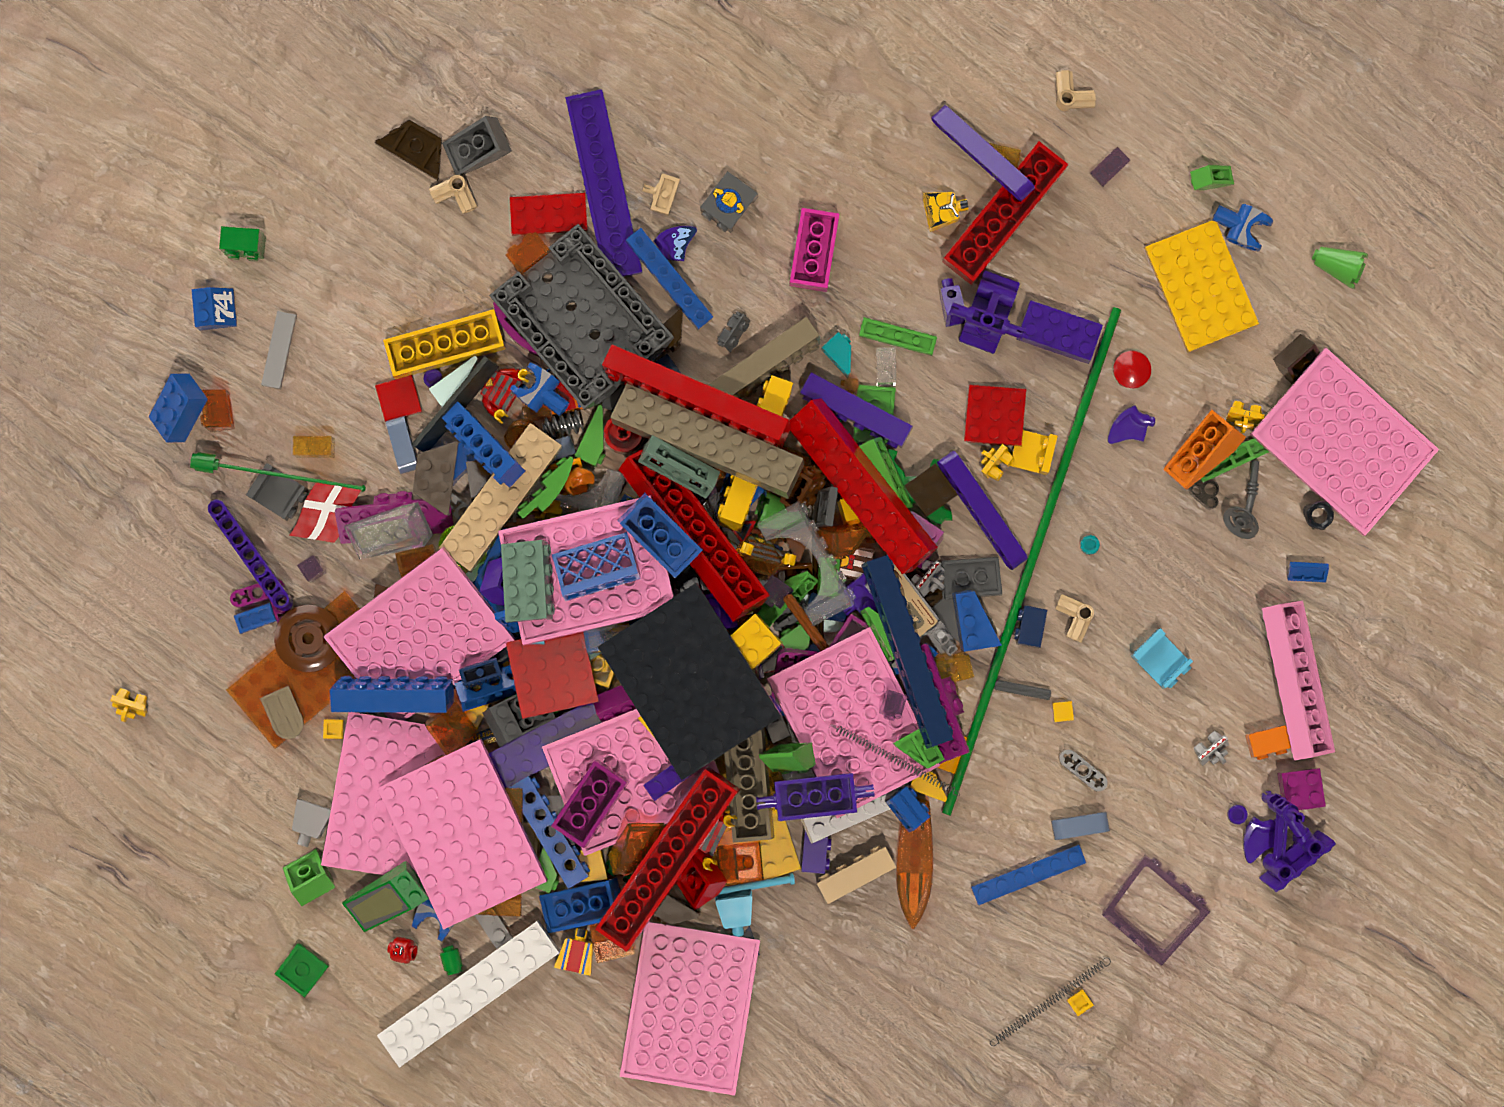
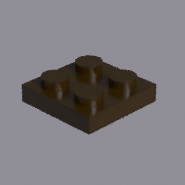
[904,463,958,517]

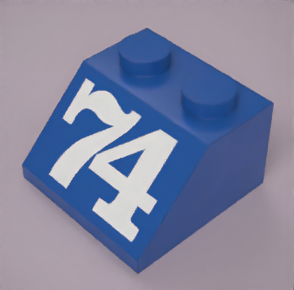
[191,287,237,331]

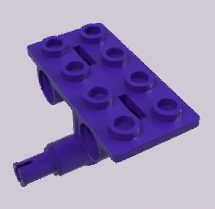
[949,271,1026,354]
[1259,791,1336,892]

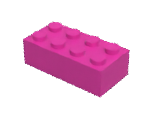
[789,208,839,292]

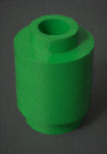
[439,945,463,975]

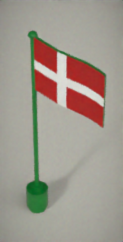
[190,452,366,543]

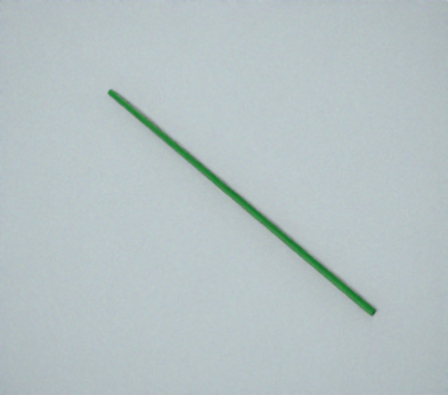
[942,307,1122,816]

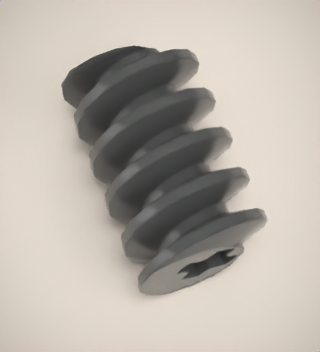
[542,409,584,440]

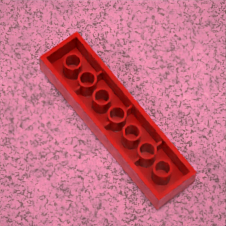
[942,141,1069,286]

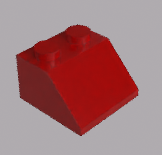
[676,856,727,910]

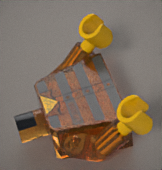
[735,533,796,577]

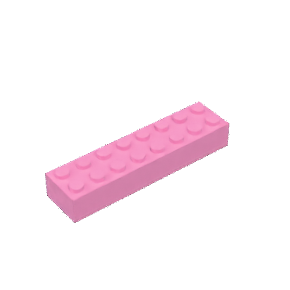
[1262,601,1335,760]

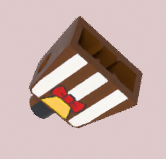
[830,547,875,581]

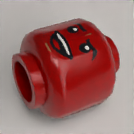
[387,936,418,964]

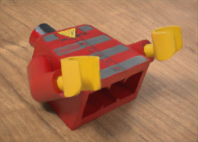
[480,368,532,424]
[695,812,737,871]

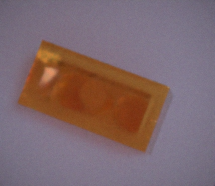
[506,232,550,275]

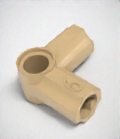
[1055,70,1096,111]
[429,175,478,214]
[1055,594,1094,643]

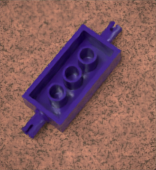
[756,773,875,821]

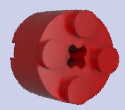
[604,418,643,455]

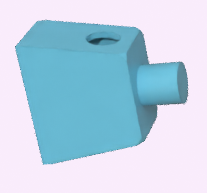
[715,890,752,937]

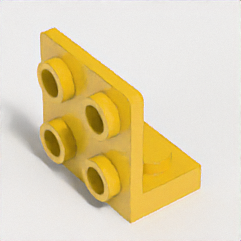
[1011,430,1058,475]

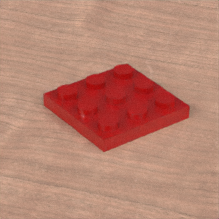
[964,385,1027,447]

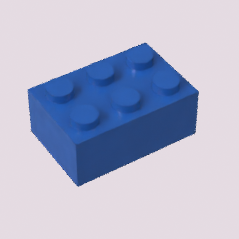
[149,374,208,443]

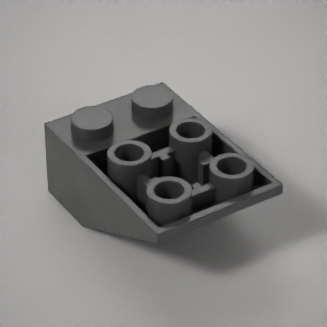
[483,695,556,747]

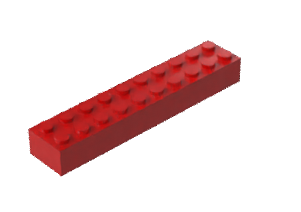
[602,345,791,449]
[789,398,938,575]
[618,449,770,622]
[595,766,740,952]

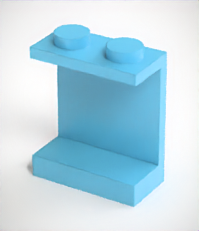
[1131,628,1193,689]

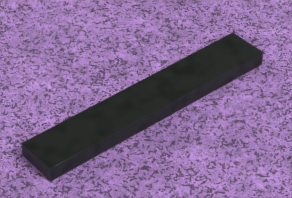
[412,356,499,452]

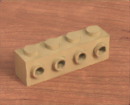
[817,845,896,904]

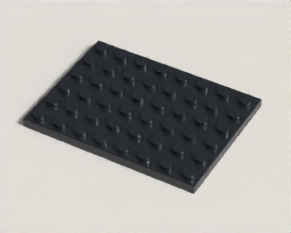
[598,583,782,780]

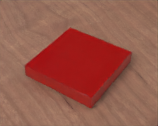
[375,375,422,422]

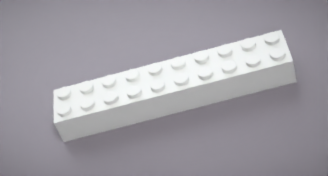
[377,920,560,1067]

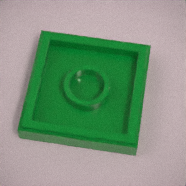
[275,943,329,998]

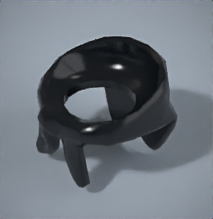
[1303,501,1334,530]

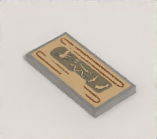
[865,563,940,639]

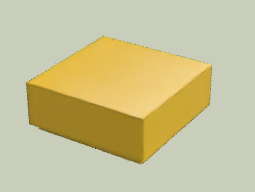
[1052,701,1074,722]
[323,719,344,739]
[1067,989,1094,1016]

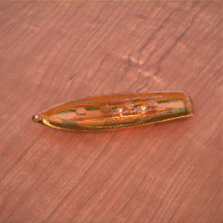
[896,798,933,929]

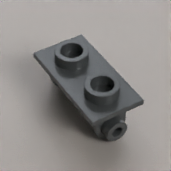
[717,311,750,353]
[773,599,811,633]

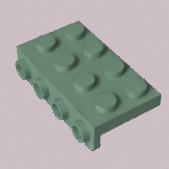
[501,540,555,623]

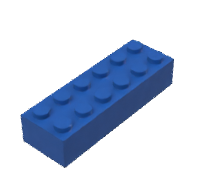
[330,676,454,713]

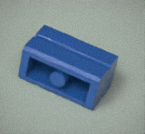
[885,786,931,832]

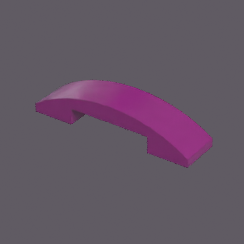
[493,302,540,357]

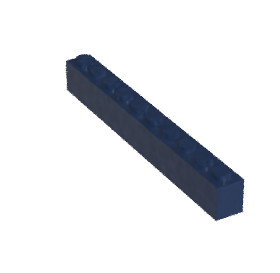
[861,555,953,749]

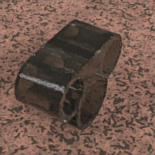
[1189,480,1219,510]

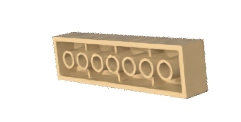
[438,423,562,573]

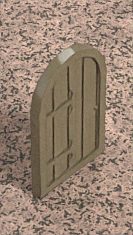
[260,686,304,739]

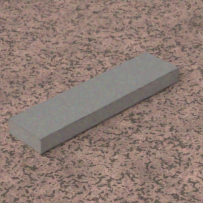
[261,311,297,390]

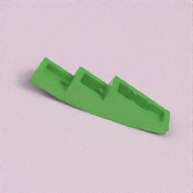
[1201,438,1269,483]

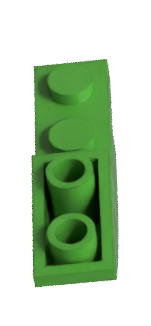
[517,456,574,520]
[757,571,818,628]

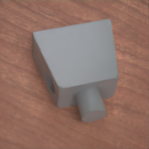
[292,799,331,847]

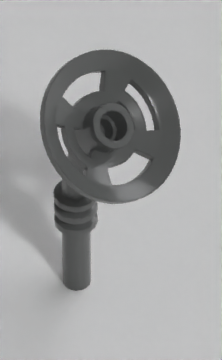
[1223,461,1259,539]

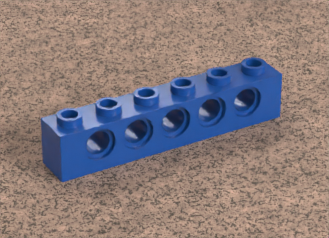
[625,228,713,330]
[442,401,526,488]
[454,665,517,712]
[509,776,590,889]

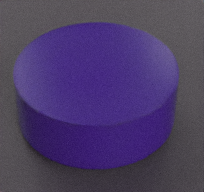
[423,369,443,388]
[1227,805,1248,824]

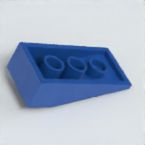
[617,493,703,578]
[539,877,621,933]

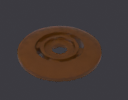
[274,605,339,672]

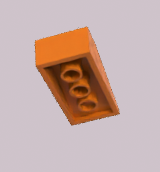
[1163,410,1246,490]

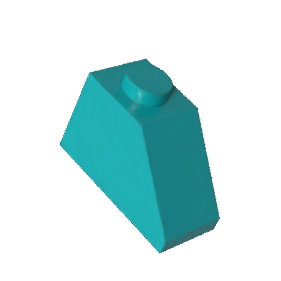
[821,332,851,377]

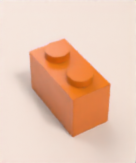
[1245,725,1291,760]

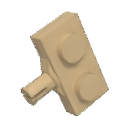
[642,173,680,216]

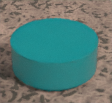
[1080,535,1100,555]

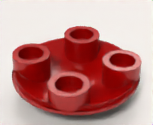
[1113,351,1152,389]

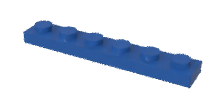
[971,845,1086,905]

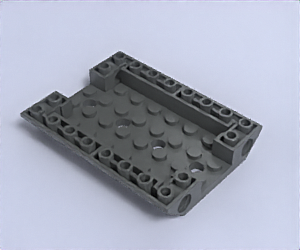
[489,224,674,410]

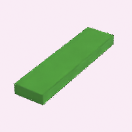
[859,317,937,356]

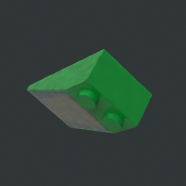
[342,861,429,932]

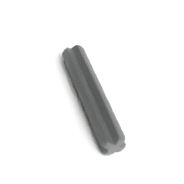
[994,680,1051,700]

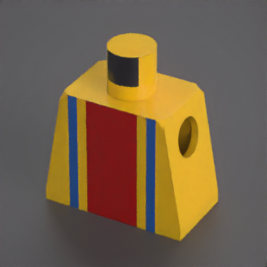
[554,928,593,976]

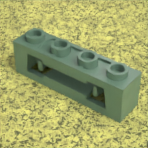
[638,435,720,498]

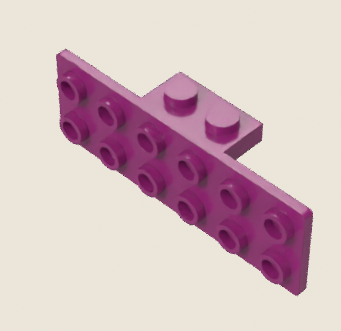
[335,491,454,544]
[920,644,969,764]

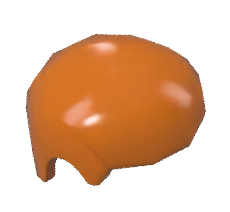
[565,467,595,496]

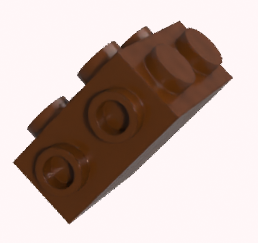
[780,464,826,512]

